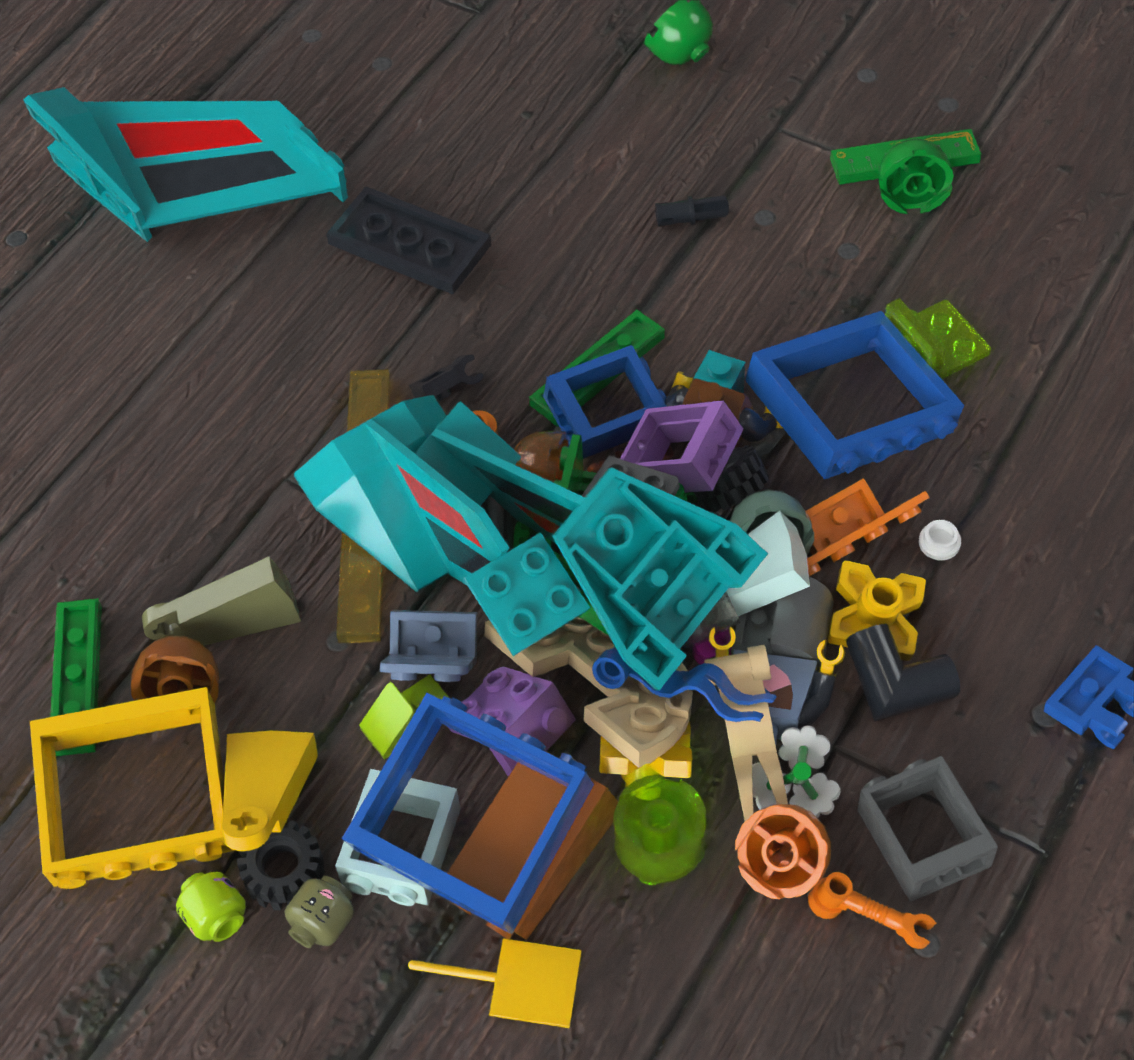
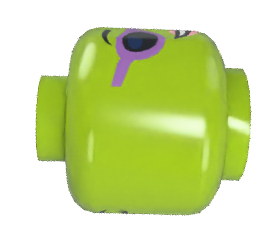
[176,872,246,942]

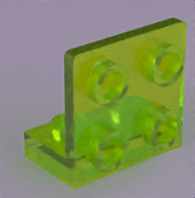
[885,298,991,379]

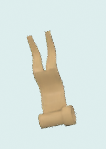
[704,644,788,821]

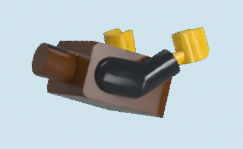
[664,371,783,448]

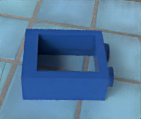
[543,345,667,459]

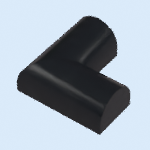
[846,623,960,722]

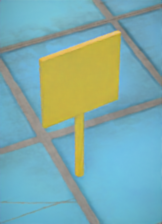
[408,938,581,1028]

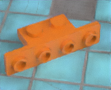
[806,478,930,577]

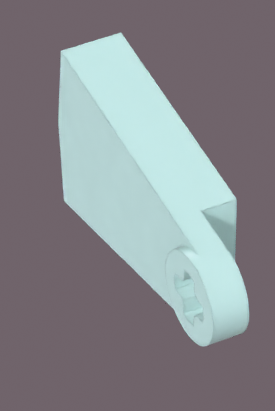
[706,511,810,624]

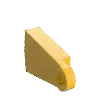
[221,731,318,851]

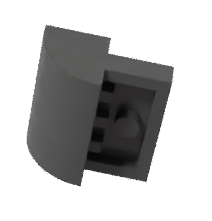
[731,577,834,669]

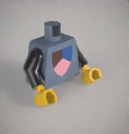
[709,627,845,745]

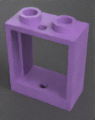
[620,401,744,493]

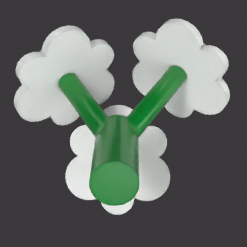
[752,725,841,818]

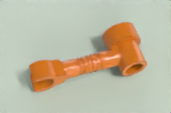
[808,872,936,949]

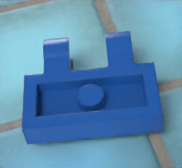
[1044,645,1134,749]

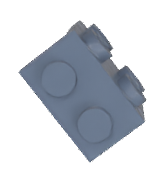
[380,610,478,682]

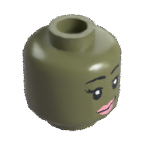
[284,876,354,948]

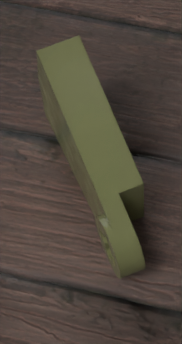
[142,557,301,645]

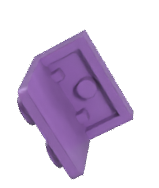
[448,667,576,776]

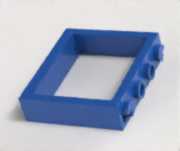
[745,311,964,480]
[342,693,594,934]

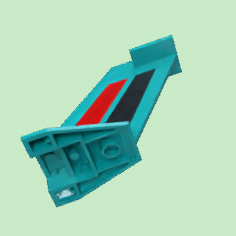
[23,87,348,242]
[294,395,590,657]
[415,401,768,691]

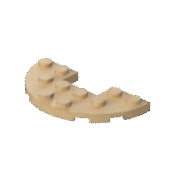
[484,616,693,768]

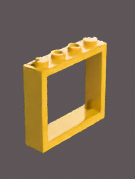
[30,687,234,889]

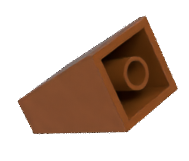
[447,750,623,940]

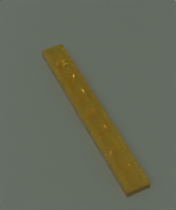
[336,369,390,643]

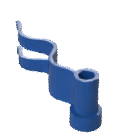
[592,645,776,722]

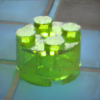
[613,775,706,885]

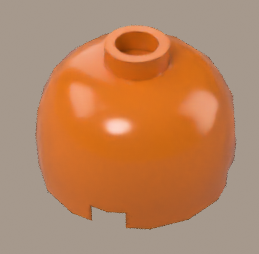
[735,804,831,899]

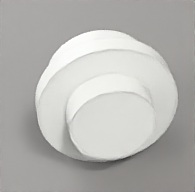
[919,520,961,560]

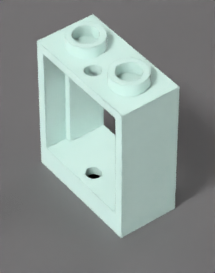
[335,769,461,906]

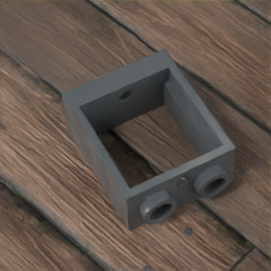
[857,756,998,902]

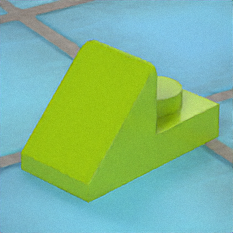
[359,675,449,760]

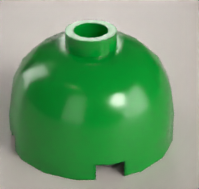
[644,0,713,65]
[878,138,954,214]

